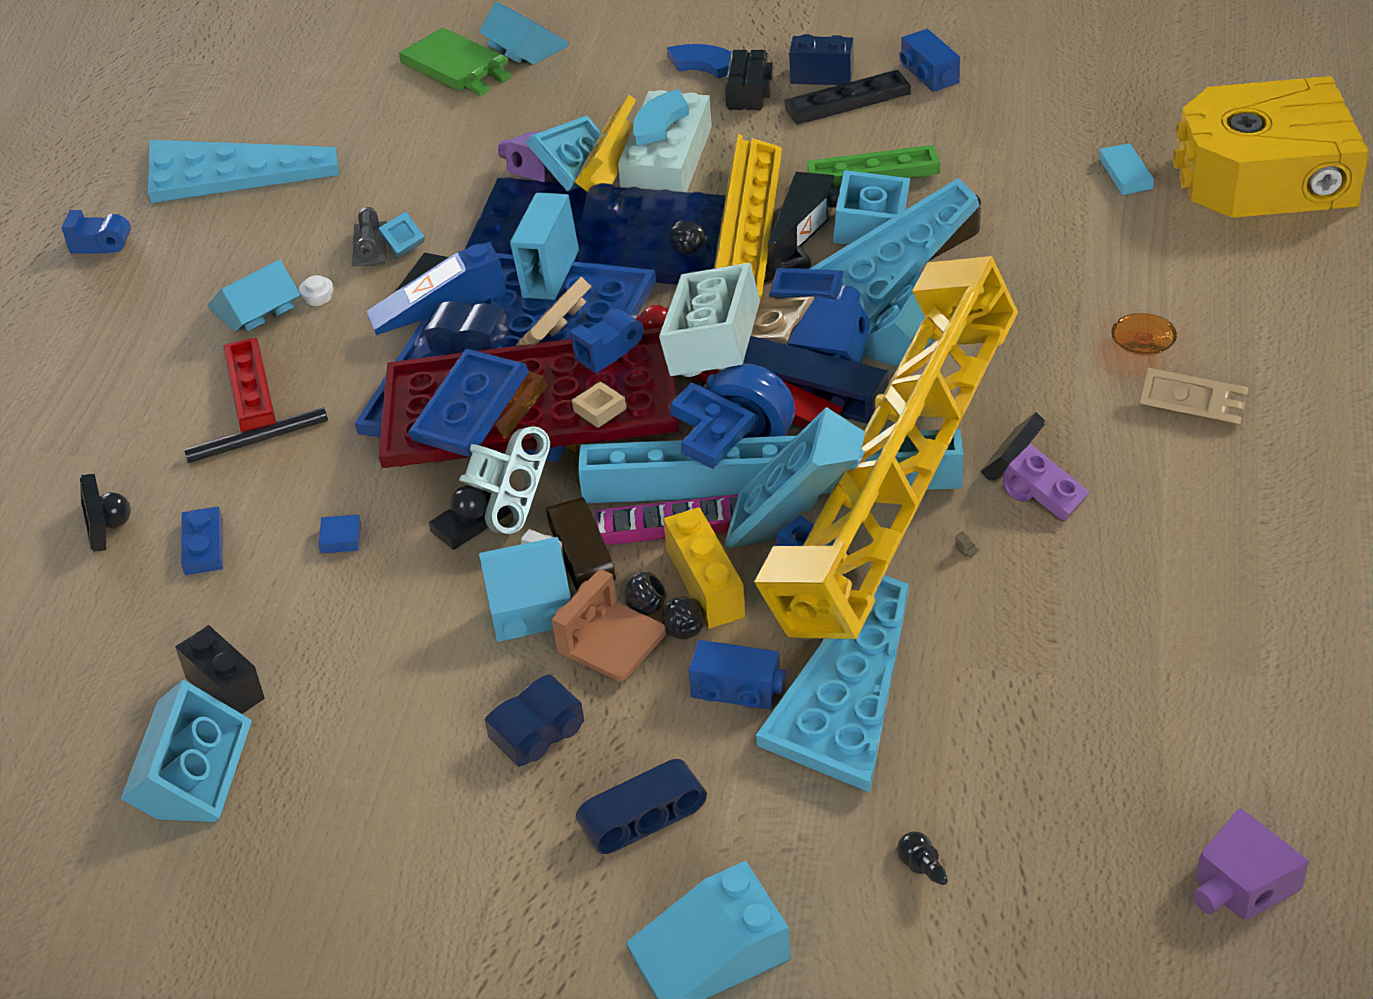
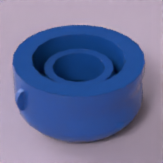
[705,363,795,438]

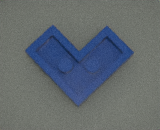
[670,382,755,469]

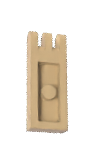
[516,277,591,346]
[1140,368,1249,425]

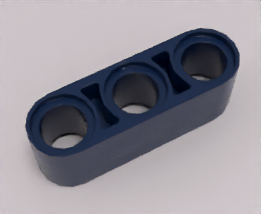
[576,759,707,854]

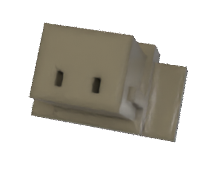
[955,531,979,558]

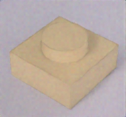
[572,382,627,428]

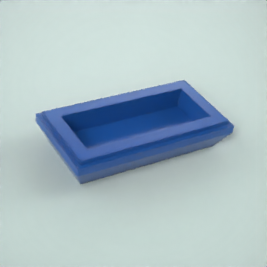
[769,268,844,299]

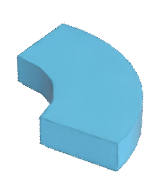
[633,89,689,146]

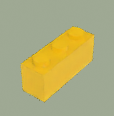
[663,507,746,629]

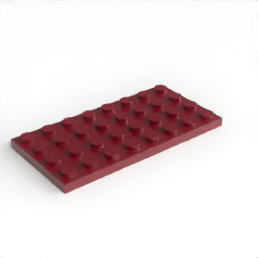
[379,327,679,468]

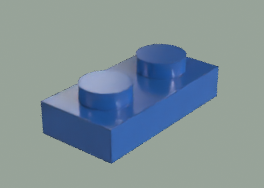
[181,506,223,575]

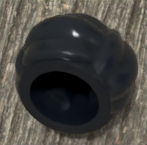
[669,220,705,256]
[625,572,667,615]
[662,596,705,639]

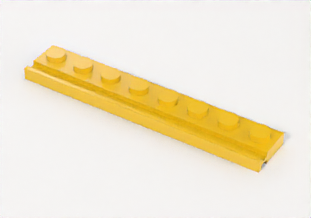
[714,134,782,300]

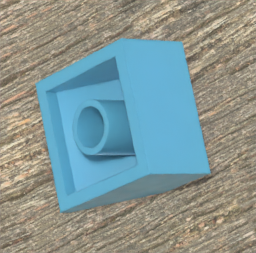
[479,1,569,64]
[833,170,910,245]
[207,259,301,332]
[479,537,571,642]

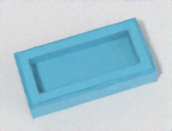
[1099,143,1154,195]

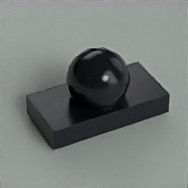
[80,474,131,552]
[429,485,512,550]

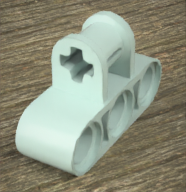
[459,426,550,534]

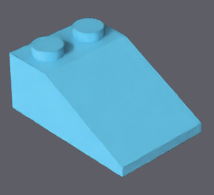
[626,861,791,999]

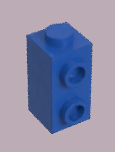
[899,28,960,92]
[689,640,786,710]

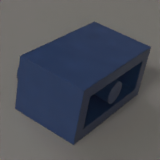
[789,34,854,85]

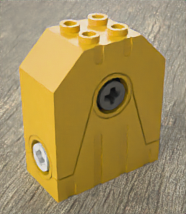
[1173,76,1369,218]

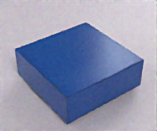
[319,515,361,554]

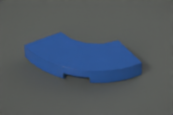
[667,44,732,79]

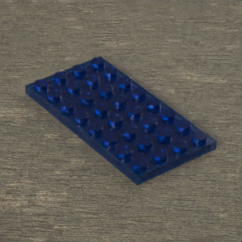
[464,177,726,285]

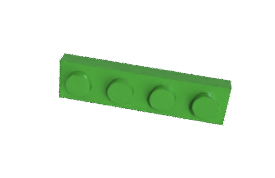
[806,145,940,187]

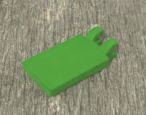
[399,27,511,96]

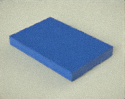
[408,348,529,458]

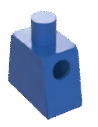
[787,286,870,363]

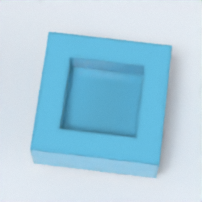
[379,212,425,259]

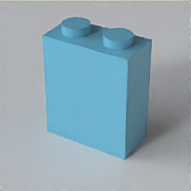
[510,193,579,300]

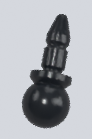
[897,831,948,885]

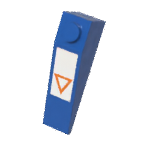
[366,242,507,335]

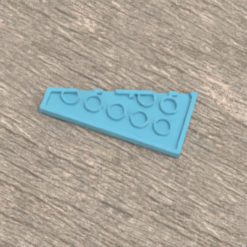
[148,140,339,203]
[810,178,979,323]
[756,575,909,793]

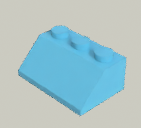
[863,269,933,366]
[121,680,252,822]

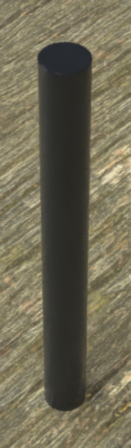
[184,407,328,463]

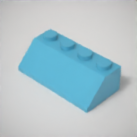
[724,407,865,549]

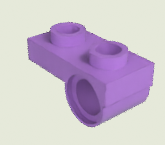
[1003,444,1090,522]

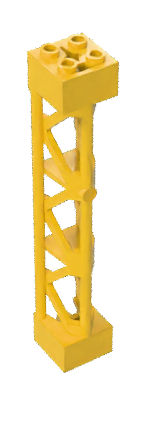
[754,256,1018,639]

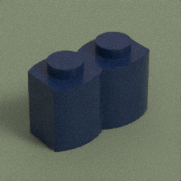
[424,301,509,355]
[484,674,584,767]

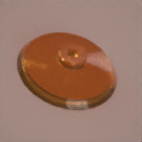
[1111,313,1177,356]

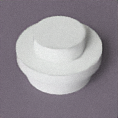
[299,275,333,306]

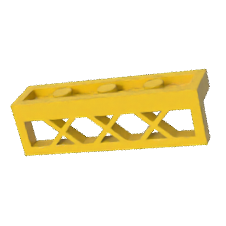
[574,95,636,201]

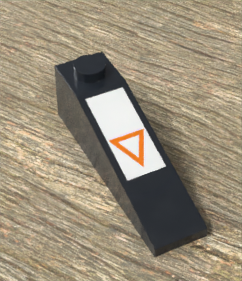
[768,171,840,272]

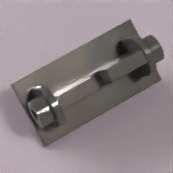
[352,207,387,266]

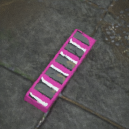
[596,494,739,545]

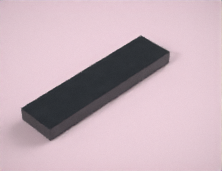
[785,70,911,125]

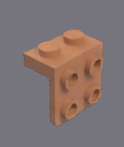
[552,569,666,682]

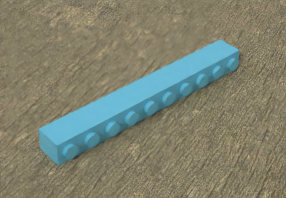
[579,429,964,503]

